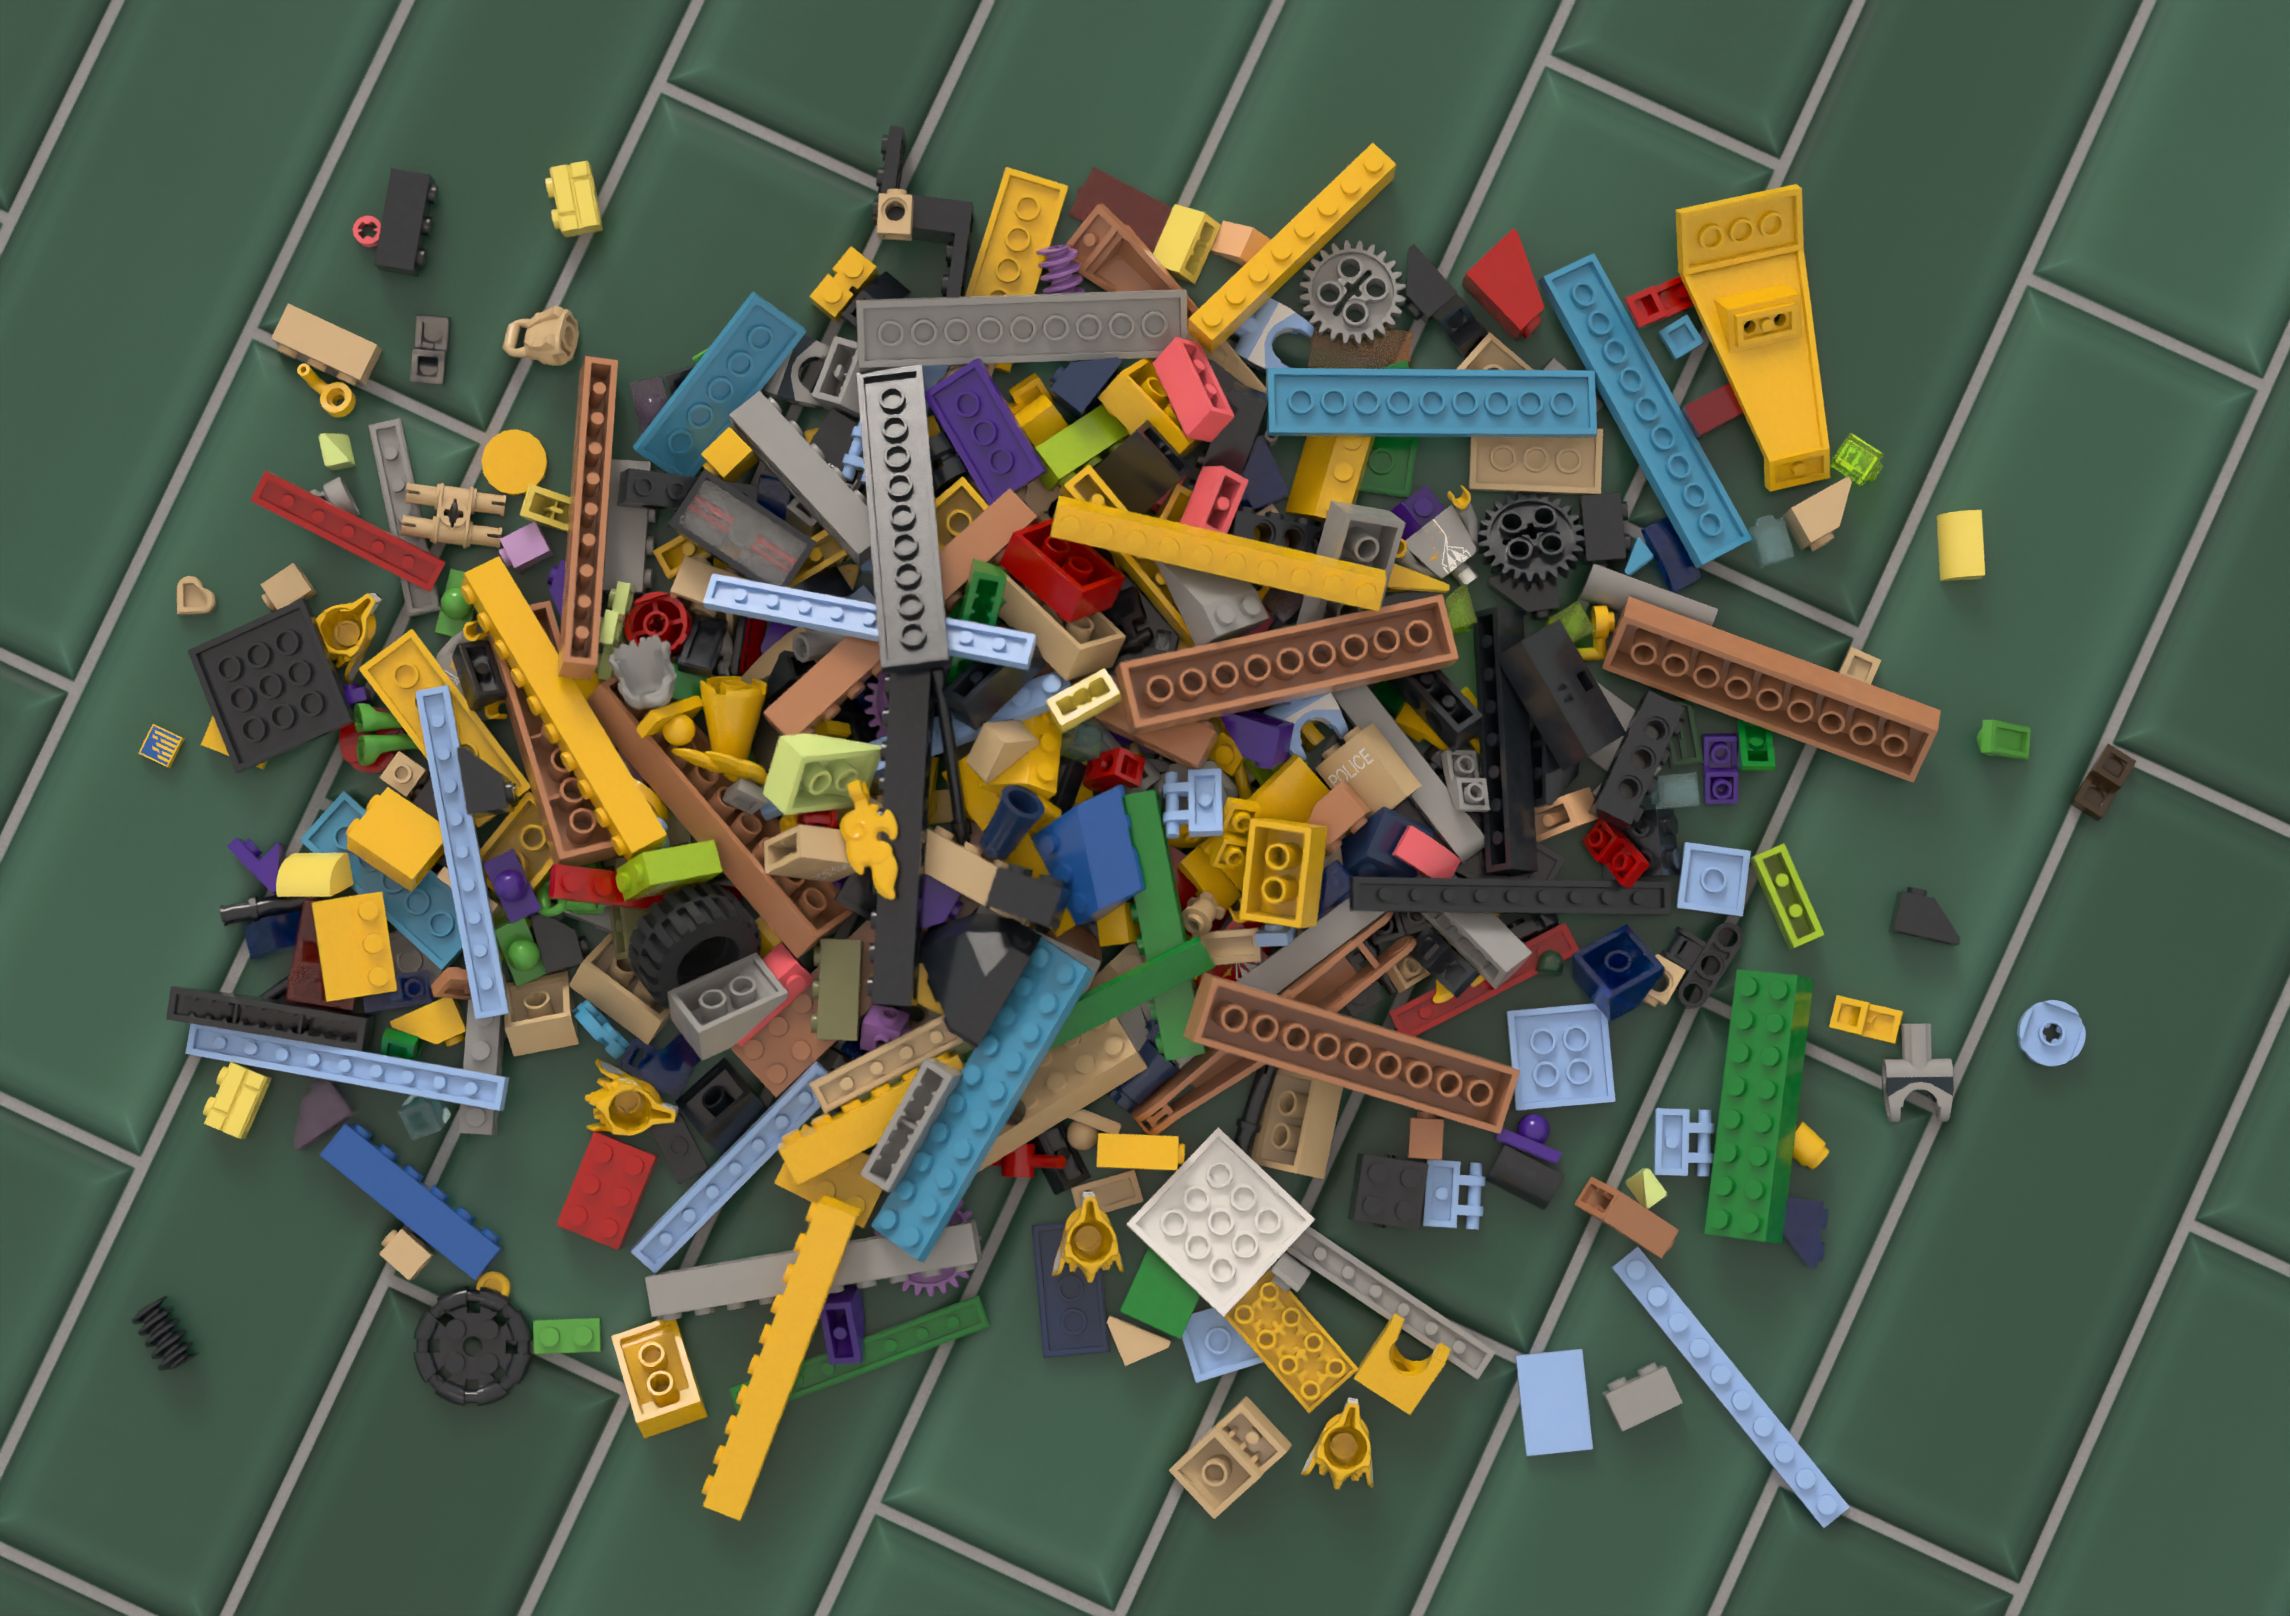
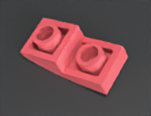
[1392,825,1461,878]

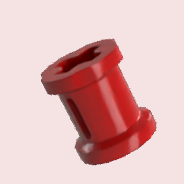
[797,809,838,829]

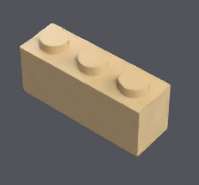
[271,303,382,386]

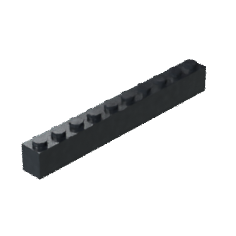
[867,668,935,1006]

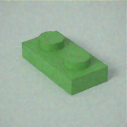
[533,1318,602,1354]

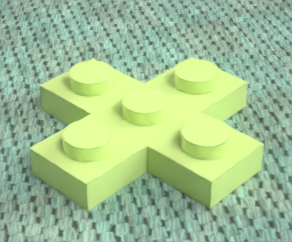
[595,581,636,682]

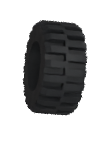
[628,883,761,1009]

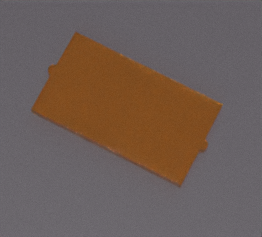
[1307,320,1413,369]

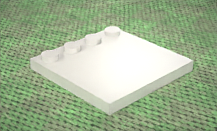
[1126,1128,1315,1317]

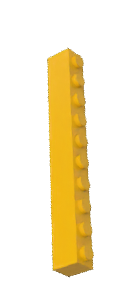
[1050,495,1387,612]
[460,556,667,862]
[701,1195,861,1521]

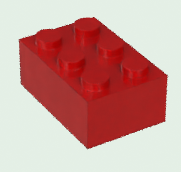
[1000,518,1126,623]
[556,1132,660,1250]

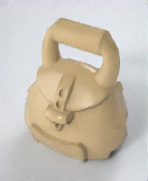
[502,305,579,366]

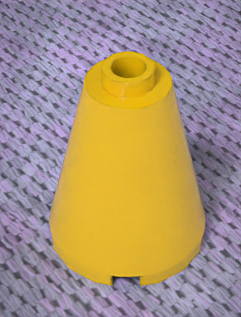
[700,676,767,760]

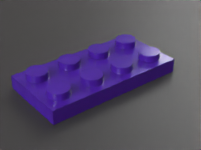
[925,358,1047,506]

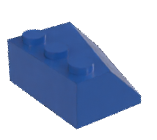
[1031,785,1145,925]

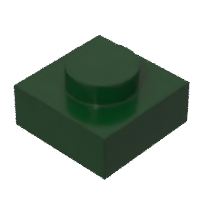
[1372,681,1406,718]

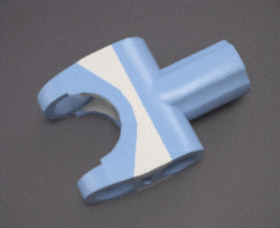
[1233,298,1315,373]
[1263,693,1348,761]

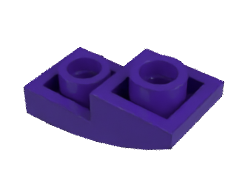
[1703,733,1738,804]

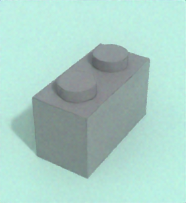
[1602,1362,1683,1432]

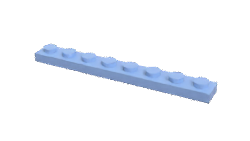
[631,1061,829,1273]

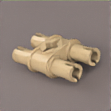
[401,482,506,549]

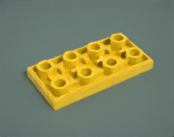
[1200,753,1330,892]
[1224,1268,1359,1413]

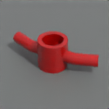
[989,1144,1066,1178]

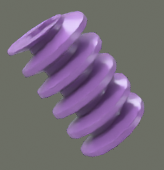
[1036,245,1085,294]

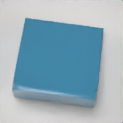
[1622,537,1654,577]

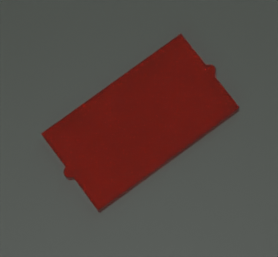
[1069,167,1173,254]

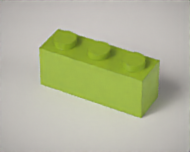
[1034,404,1129,491]
[1750,843,1825,949]

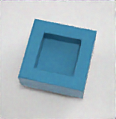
[1658,315,1704,361]

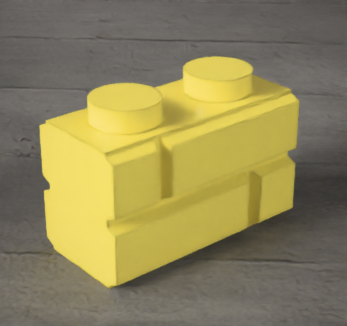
[545,161,603,237]
[203,1062,272,1139]

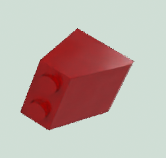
[1461,228,1545,342]

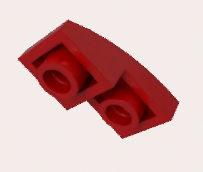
[1582,819,1650,889]

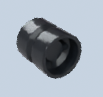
[930,432,970,494]

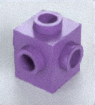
[860,1004,913,1051]

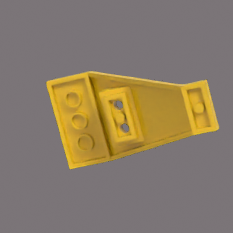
[1676,184,1830,492]

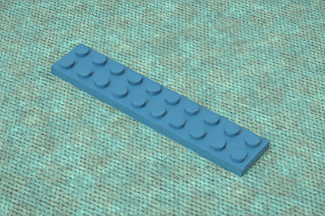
[1538,253,1752,569]
[1266,368,1597,438]
[871,937,1094,1262]

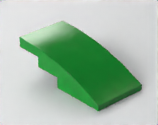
[1120,1247,1200,1339]

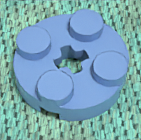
[2017,1000,2086,1067]

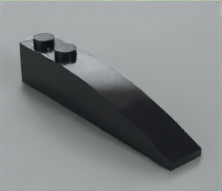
[166,986,375,1051]

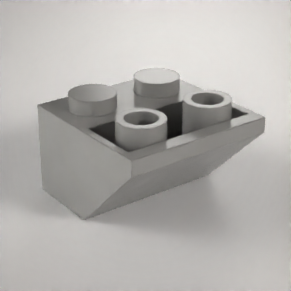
[812,336,905,419]

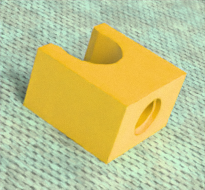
[1354,1313,1451,1415]

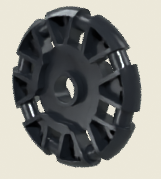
[413,1286,533,1406]

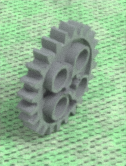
[1299,240,1406,347]

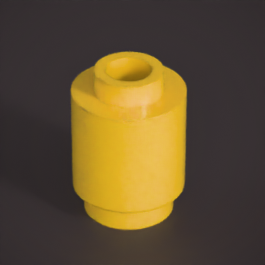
[1792,1121,1830,1170]

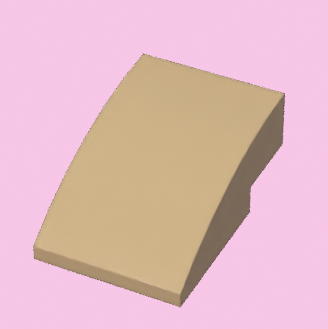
[1169,1396,1292,1519]

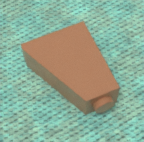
[1574,1176,1679,1258]

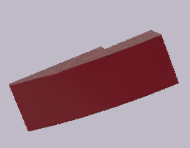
[1681,383,1744,439]

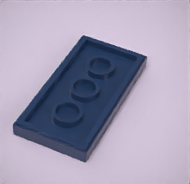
[1032,1222,1110,1358]

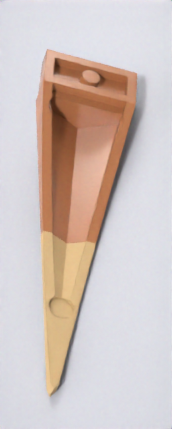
[1066,203,1266,393]

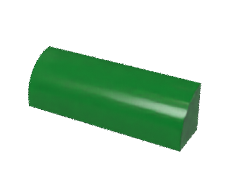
[946,559,1007,687]

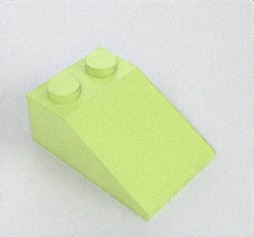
[763,733,881,815]

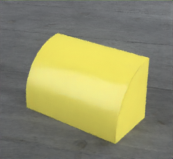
[1153,204,1221,284]
[1937,510,1985,581]
[1046,668,1122,733]
[276,853,354,897]

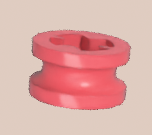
[353,216,381,248]

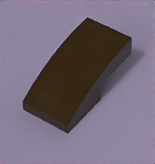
[2070,744,2136,821]

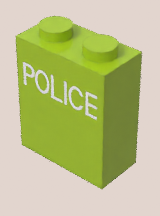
[616,840,723,901]

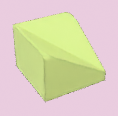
[319,433,355,471]
[1625,1168,1667,1209]

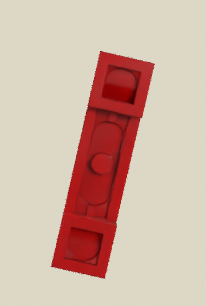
[1624,276,1694,329]

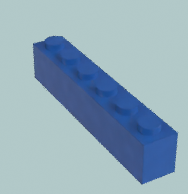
[320,1123,504,1280]

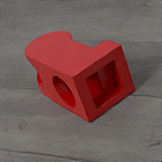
[1082,746,1146,792]

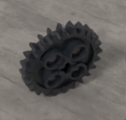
[1477,491,1585,589]

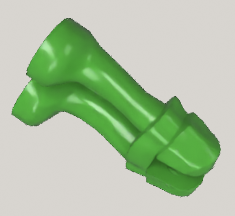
[354,703,421,766]

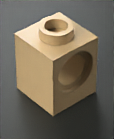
[877,189,914,241]
[261,563,317,612]
[380,751,430,798]
[1634,954,1686,1007]
[379,1228,436,1280]

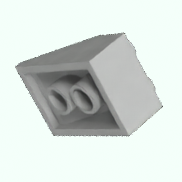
[1156,561,1269,647]
[667,953,788,1061]

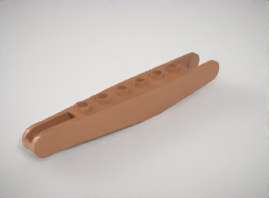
[1132,912,1417,1135]

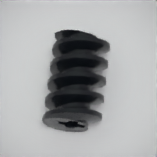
[132,1296,199,1371]

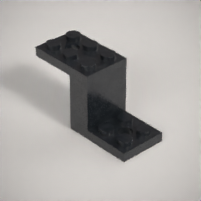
[872,125,975,298]

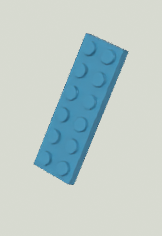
[633,291,807,477]
[300,791,463,971]

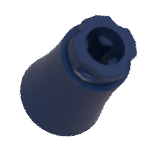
[980,785,1045,860]
[1108,1038,1181,1114]

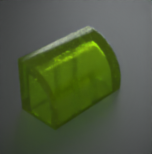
[1445,584,1477,635]

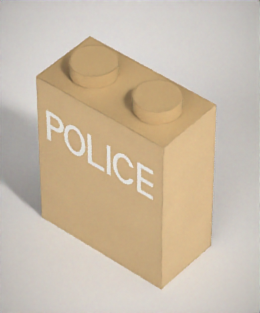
[1315,723,1422,819]
[764,824,868,883]

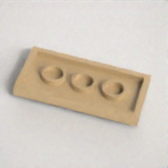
[1468,429,1603,495]

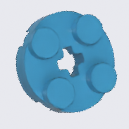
[572,999,631,1060]

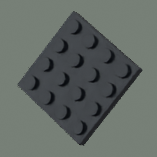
[187,599,356,773]

